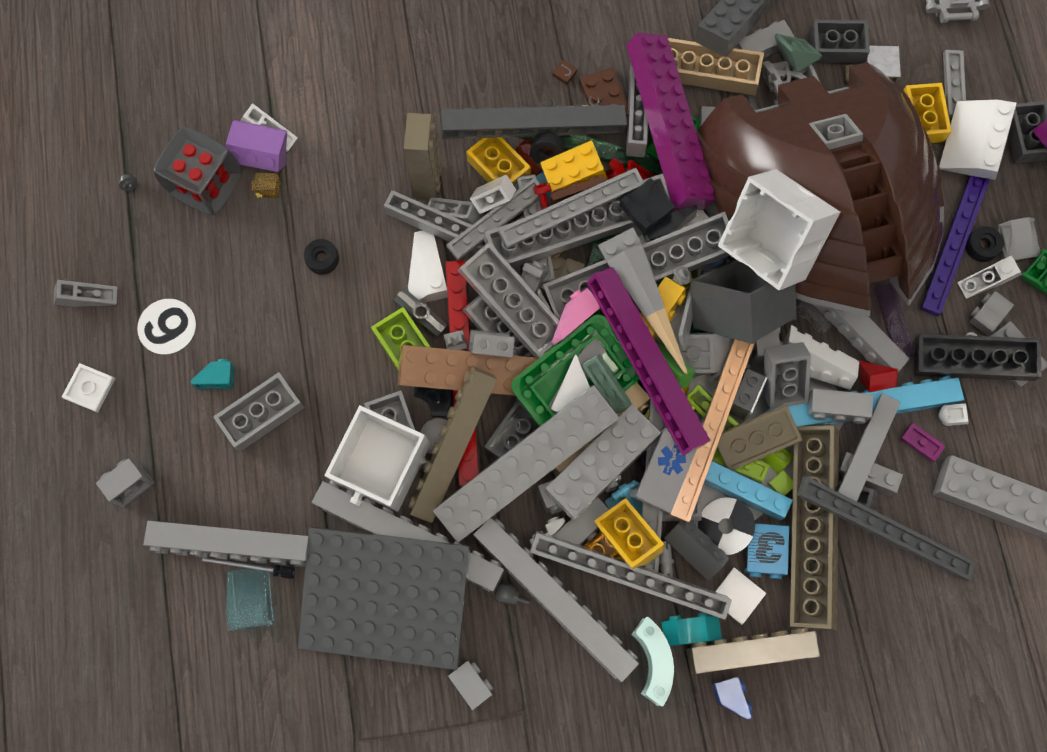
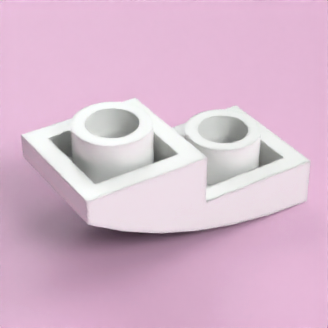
[530,516,565,545]

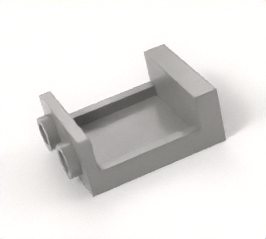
[469,330,514,357]

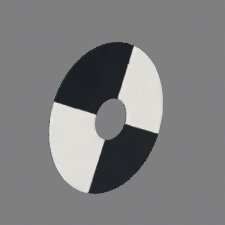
[698,498,755,555]

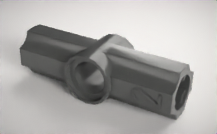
[393,288,447,338]

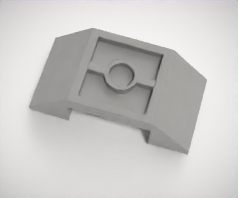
[657,333,734,373]

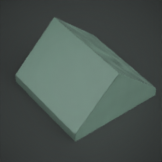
[775,33,822,72]

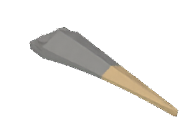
[598,228,687,375]

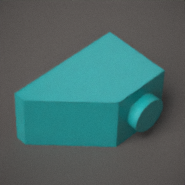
[191,359,235,389]

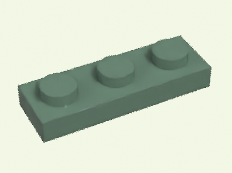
[582,354,632,414]

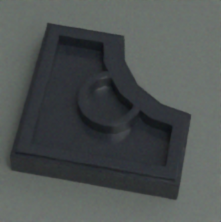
[414,387,453,418]

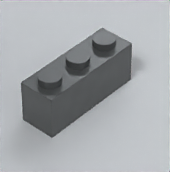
[664,520,729,581]

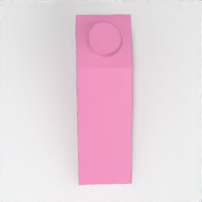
[552,288,600,345]

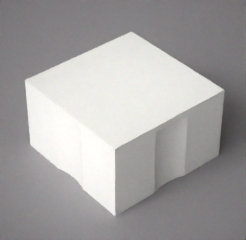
[718,169,840,290]

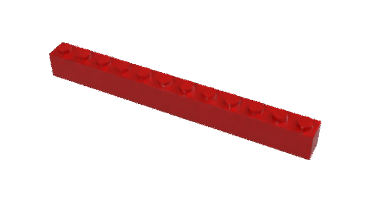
[446,260,479,488]

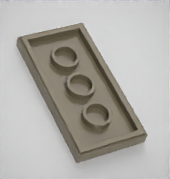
[717,404,802,470]

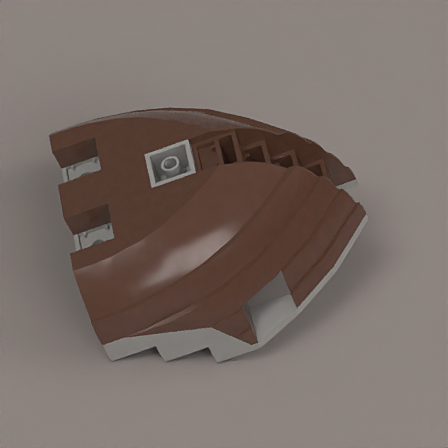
[696,62,944,316]

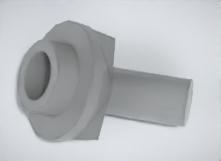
[673,266,691,286]

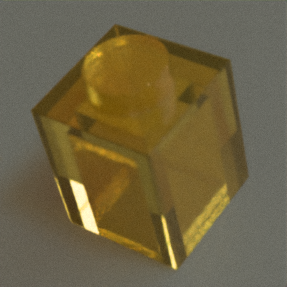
[251,173,281,198]

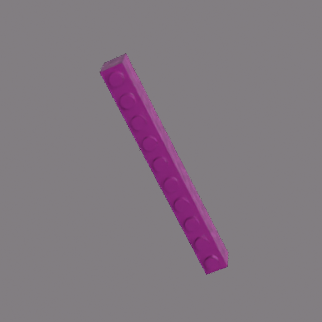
[586,267,711,456]

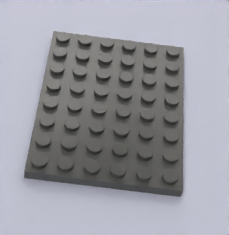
[298,526,470,670]

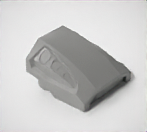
[996,217,1041,261]

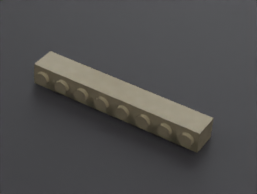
[407,366,497,523]

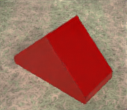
[858,361,898,392]

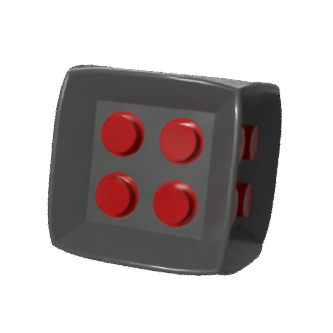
[154,127,242,215]

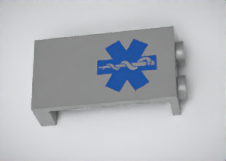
[629,428,697,513]

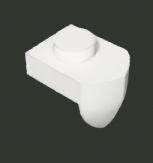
[938,403,969,426]

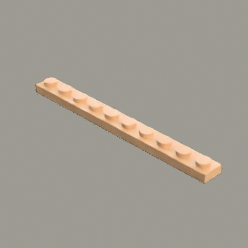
[669,339,754,522]

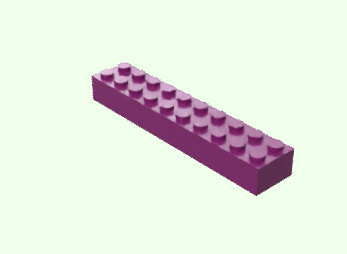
[626,32,715,210]

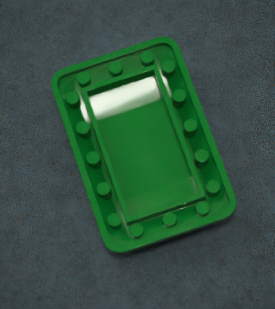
[511,315,640,426]

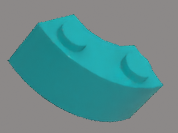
[661,612,722,646]

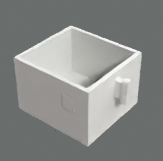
[324,405,431,512]

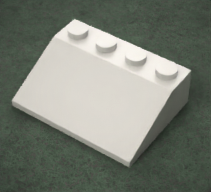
[939,100,1016,180]

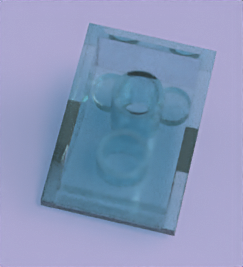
[226,565,274,632]

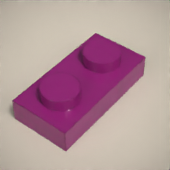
[900,423,945,463]

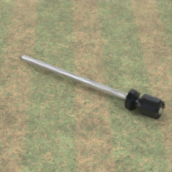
[202,558,295,579]

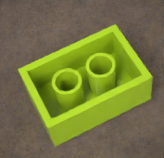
[371,307,431,371]

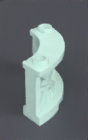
[631,617,674,706]

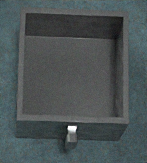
[690,259,797,344]

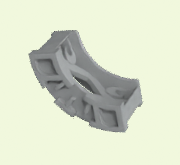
[762,61,819,105]

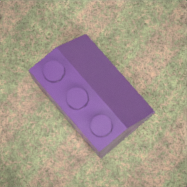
[226,120,287,172]

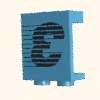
[744,524,789,579]

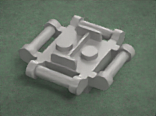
[925,0,990,23]

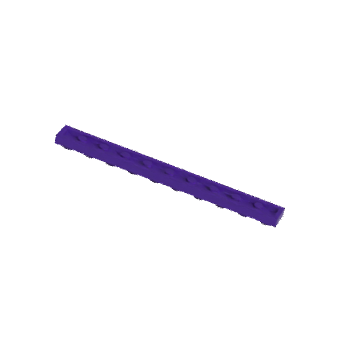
[920,175,990,316]

